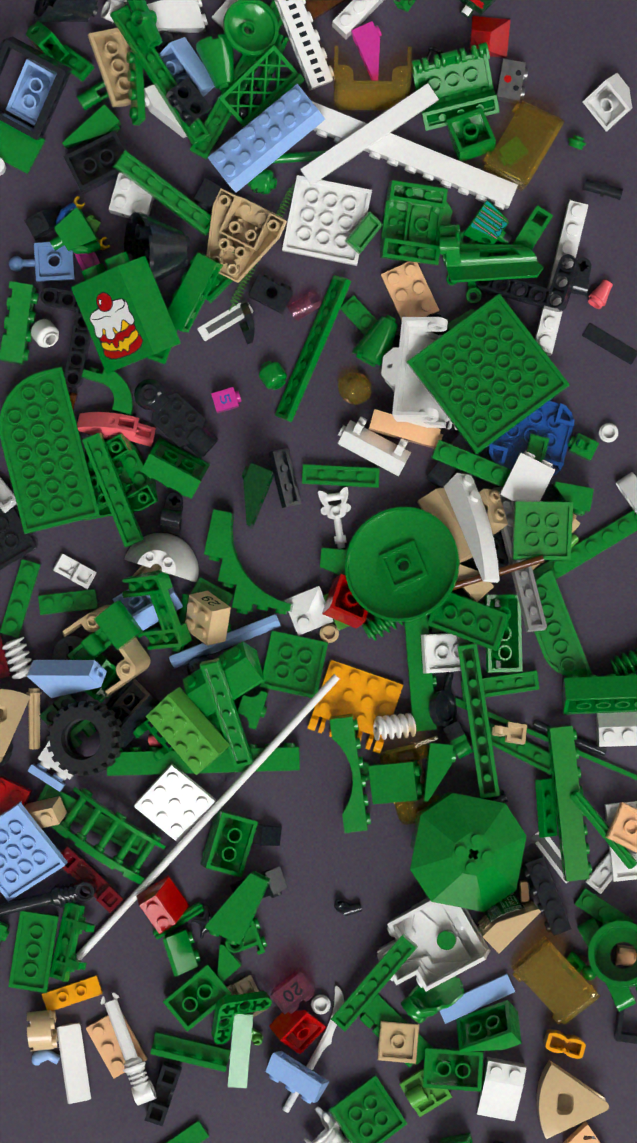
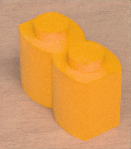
[543,1029,586,1059]

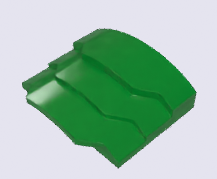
[380,180,453,265]

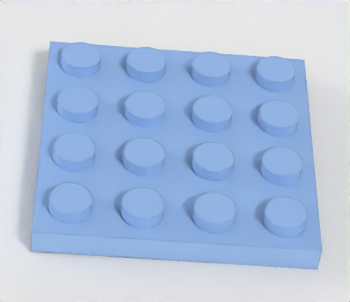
[0,802,67,902]

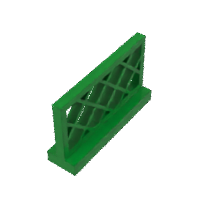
[218,44,305,128]

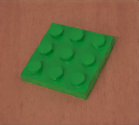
[512,500,573,560]
[260,631,328,698]
[328,1075,407,1143]

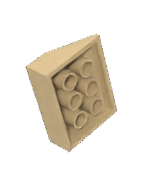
[478,900,541,953]

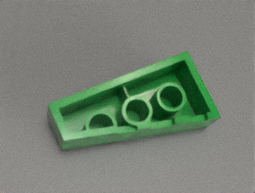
[0,281,39,365]

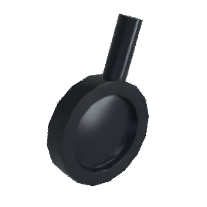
[429,672,457,727]

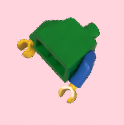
[50,196,110,254]

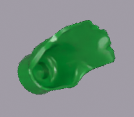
[400,976,464,1023]

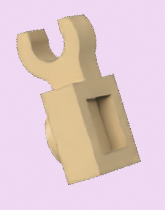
[491,722,527,745]

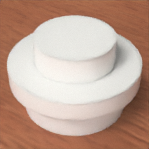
[599,423,618,443]
[311,995,331,1014]

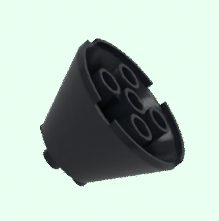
[33,0,99,22]
[124,212,190,282]

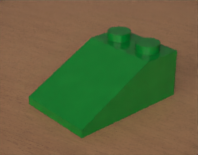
[422,743,456,803]
[163,964,232,1032]
[456,1000,522,1052]
[423,1048,484,1092]

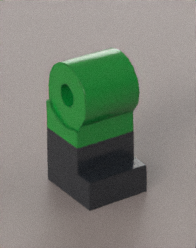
[442,720,473,759]

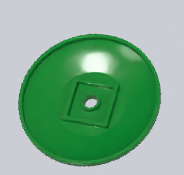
[345,507,460,622]

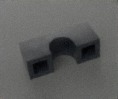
[144,1061,182,1127]

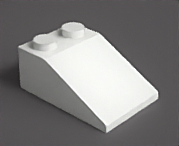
[477,1057,526,1121]

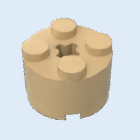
[27,1010,58,1051]

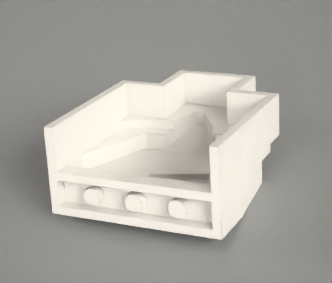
[377,898,491,991]

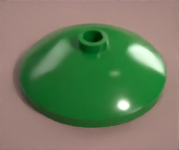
[223,0,279,56]

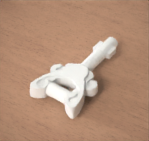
[318,487,351,549]

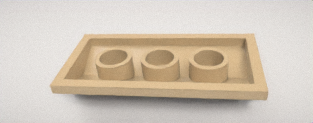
[88,28,131,107]
[417,488,473,563]

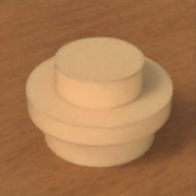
[320,624,339,643]

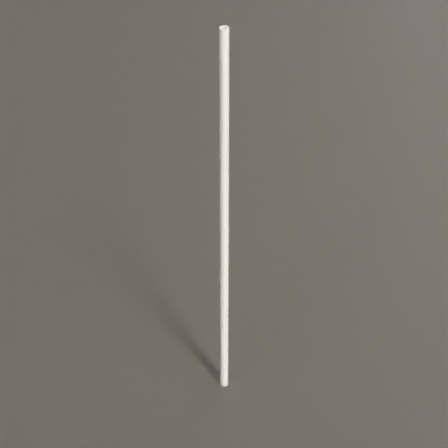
[76,674,340,960]

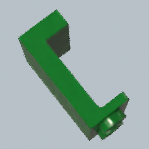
[368,760,424,804]

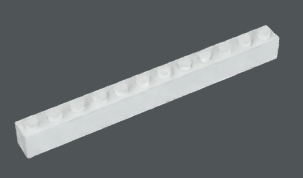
[312,101,518,210]

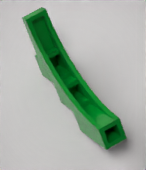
[204,509,293,615]

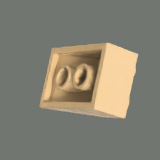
[457,564,494,602]

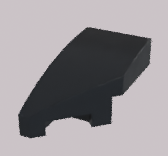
[239,302,255,345]

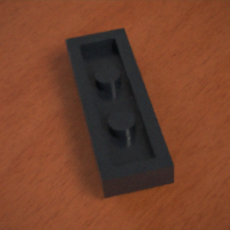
[268,448,301,508]

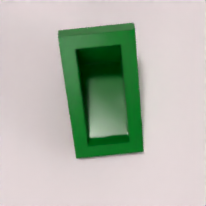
[217,942,242,982]

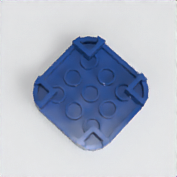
[488,401,574,476]

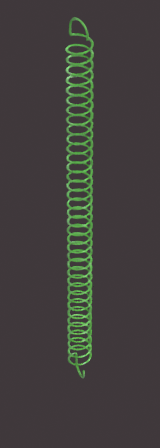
[229,184,295,311]

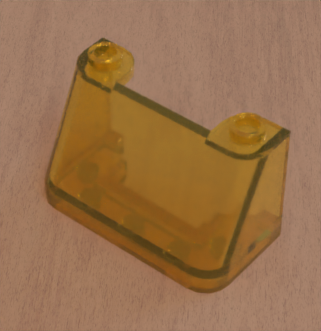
[483,101,565,191]
[512,936,601,1025]

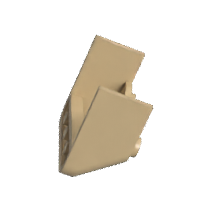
[63,605,151,697]

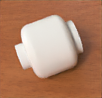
[31,319,59,348]

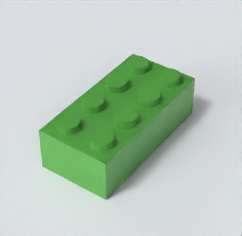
[146,687,230,775]

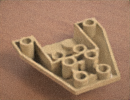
[207,188,287,283]

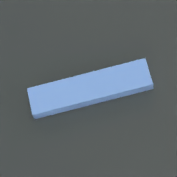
[440,973,515,1024]

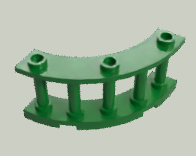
[51,787,166,885]

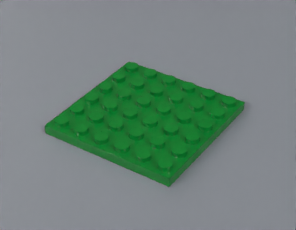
[407,293,570,454]

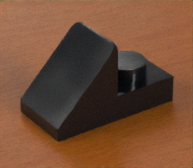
[252,824,282,846]

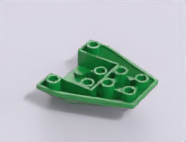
[85,433,158,520]

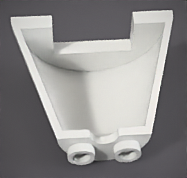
[124,533,199,583]

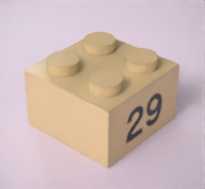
[185,591,231,646]

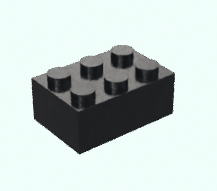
[63,131,124,194]

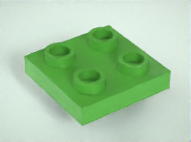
[399,1068,452,1117]

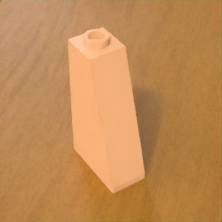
[369,409,443,448]

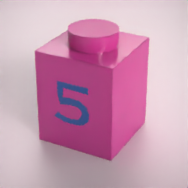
[211,387,242,414]

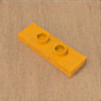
[42,975,103,1011]

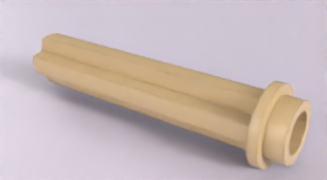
[26,688,42,749]

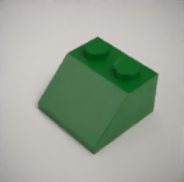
[446,108,496,162]
[552,482,594,516]
[163,928,201,976]

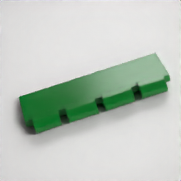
[360,994,433,1067]

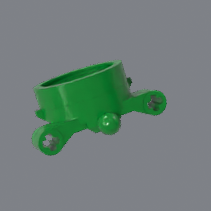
[577,918,637,1012]

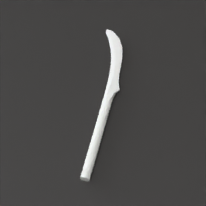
[282,986,344,1113]

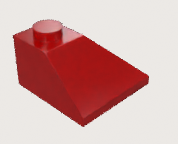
[469,16,511,58]
[269,1010,326,1054]

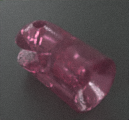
[287,292,322,322]

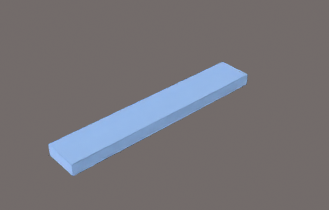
[169,614,281,669]

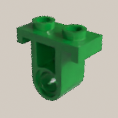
[225,917,268,955]

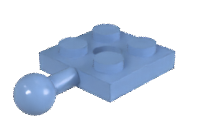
[9,242,75,282]

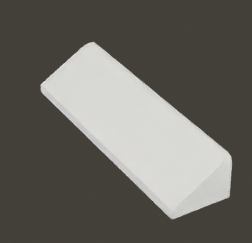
[57,1023,91,1104]

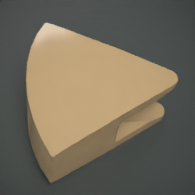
[0,689,31,763]
[536,1060,609,1139]

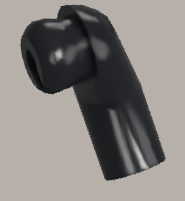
[334,898,362,916]

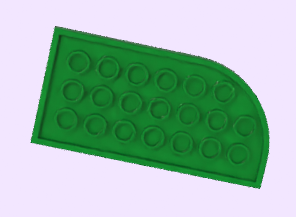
[0,367,100,534]

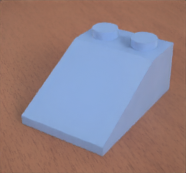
[6,58,57,126]

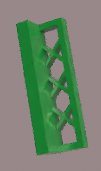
[150,1031,231,1072]

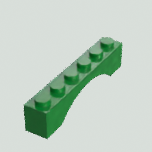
[329,714,371,833]

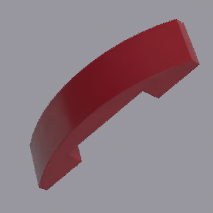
[61,846,123,913]

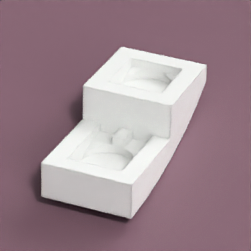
[52,553,97,589]

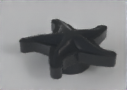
[191,905,220,939]

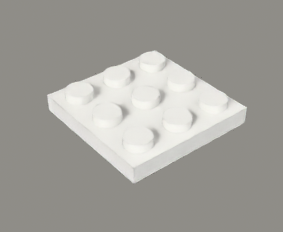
[134,763,216,842]

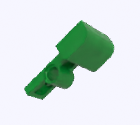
[68,600,143,660]

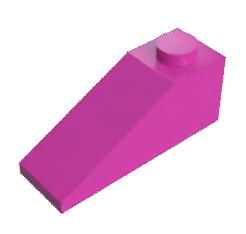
[351,21,382,87]

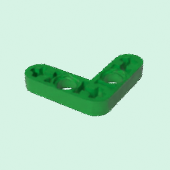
[211,991,272,1044]

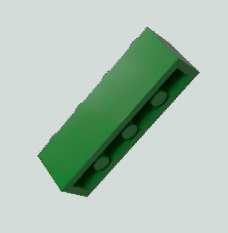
[167,252,223,333]

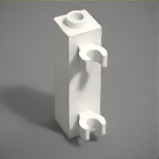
[338,417,411,476]

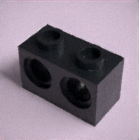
[166,77,212,127]

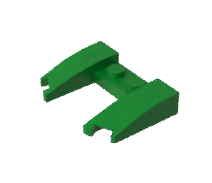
[122,570,192,650]

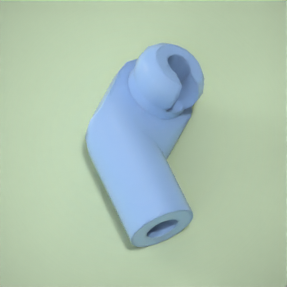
[31,1050,61,1066]

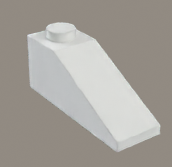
[144,85,187,138]

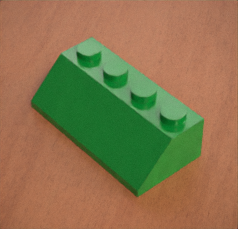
[485,595,523,673]
[183,641,265,717]

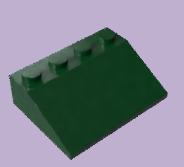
[242,463,274,529]

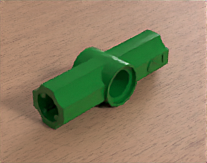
[127,0,162,48]

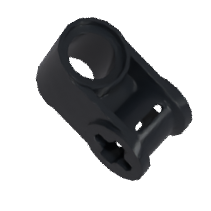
[571,258,592,296]

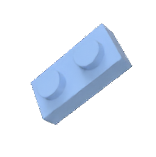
[28,763,66,792]

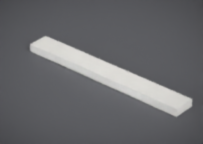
[300,83,439,186]

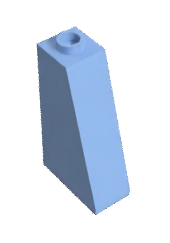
[27,660,107,698]

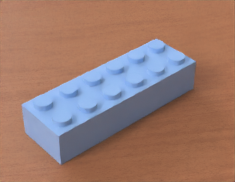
[208,84,325,192]

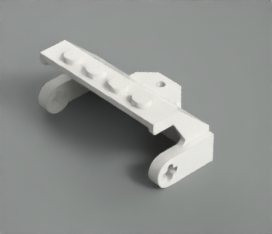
[381,317,448,428]

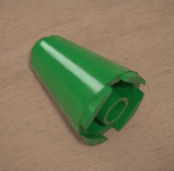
[196,34,234,91]
[351,315,398,370]

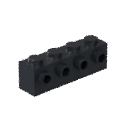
[522,855,572,936]

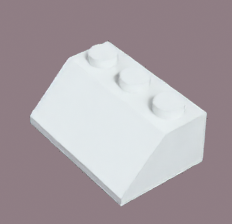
[596,712,637,747]

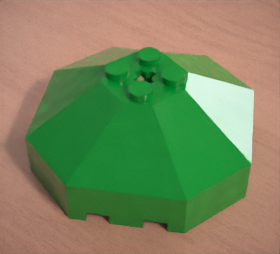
[410,792,526,912]

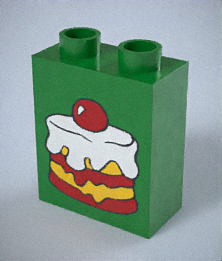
[71,252,181,374]

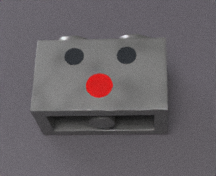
[497,59,528,104]

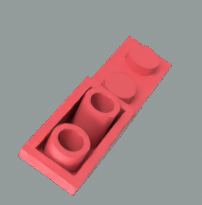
[77,412,156,447]

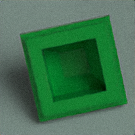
[562,951,586,977]

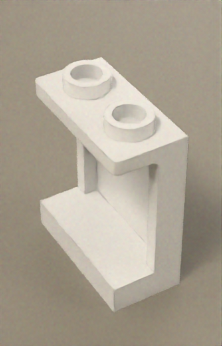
[499,451,555,501]

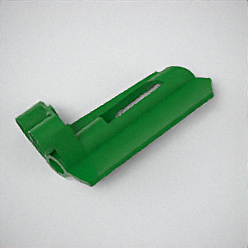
[440,224,543,283]

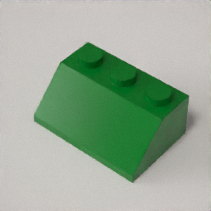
[141,437,210,499]
[200,809,258,877]

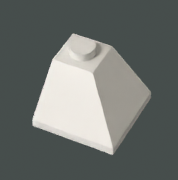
[583,73,632,131]

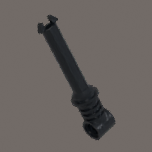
[0,878,97,916]

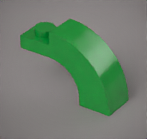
[82,367,134,416]

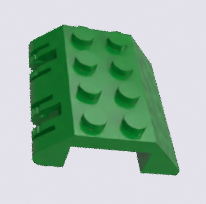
[411,42,500,131]

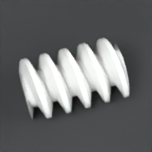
[2,637,32,679]
[373,713,416,740]

